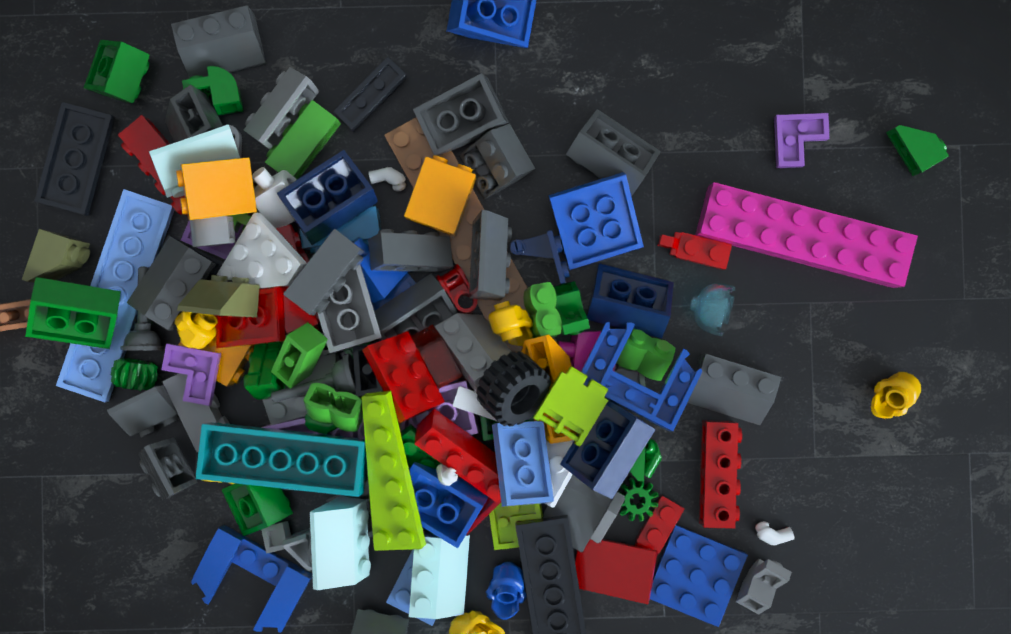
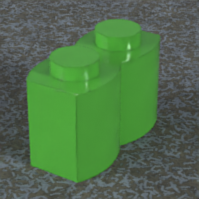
[523,282,562,338]
[616,328,676,381]
[303,383,363,432]

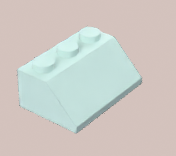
[149,125,240,198]
[310,496,371,590]
[409,531,470,619]

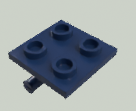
[510,230,570,284]

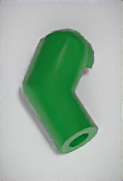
[304,414,337,434]
[644,439,662,479]

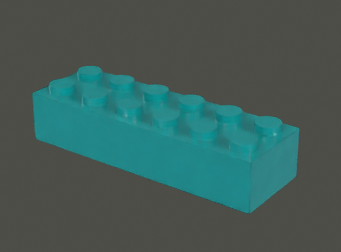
[195,422,367,497]

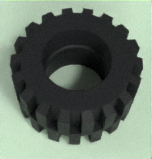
[476,351,551,427]

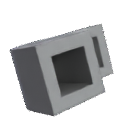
[189,216,236,247]
[736,559,792,615]

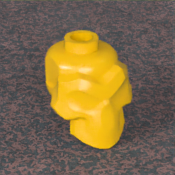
[488,301,533,346]
[174,311,218,349]
[871,372,921,419]
[449,611,505,634]

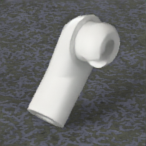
[369,167,406,192]
[436,464,458,486]
[755,521,794,545]

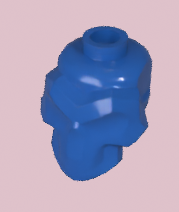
[486,562,527,620]

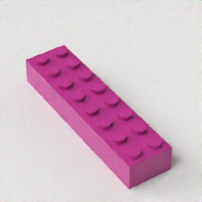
[695,182,918,288]

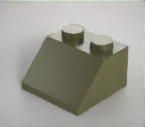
[22,229,90,282]
[177,275,260,317]

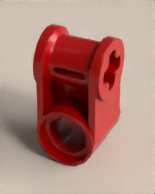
[435,264,478,314]

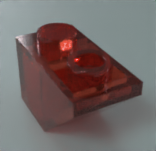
[411,324,462,389]

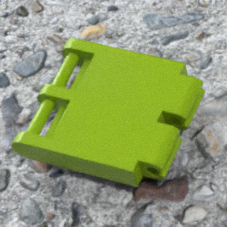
[533,366,608,447]

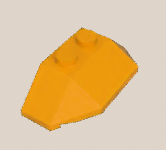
[521,335,577,444]

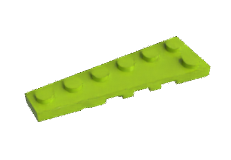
[362,391,426,551]

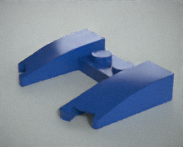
[581,322,702,432]
[191,525,313,633]

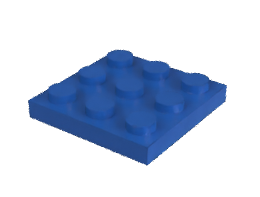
[548,172,644,270]
[650,524,748,627]

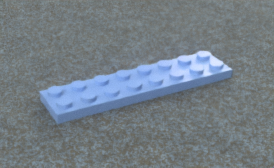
[56,189,175,402]

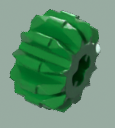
[110,358,158,391]
[617,477,658,521]

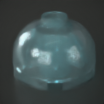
[690,283,735,337]

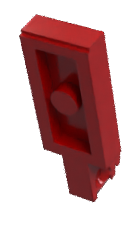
[658,232,732,270]
[634,495,685,555]

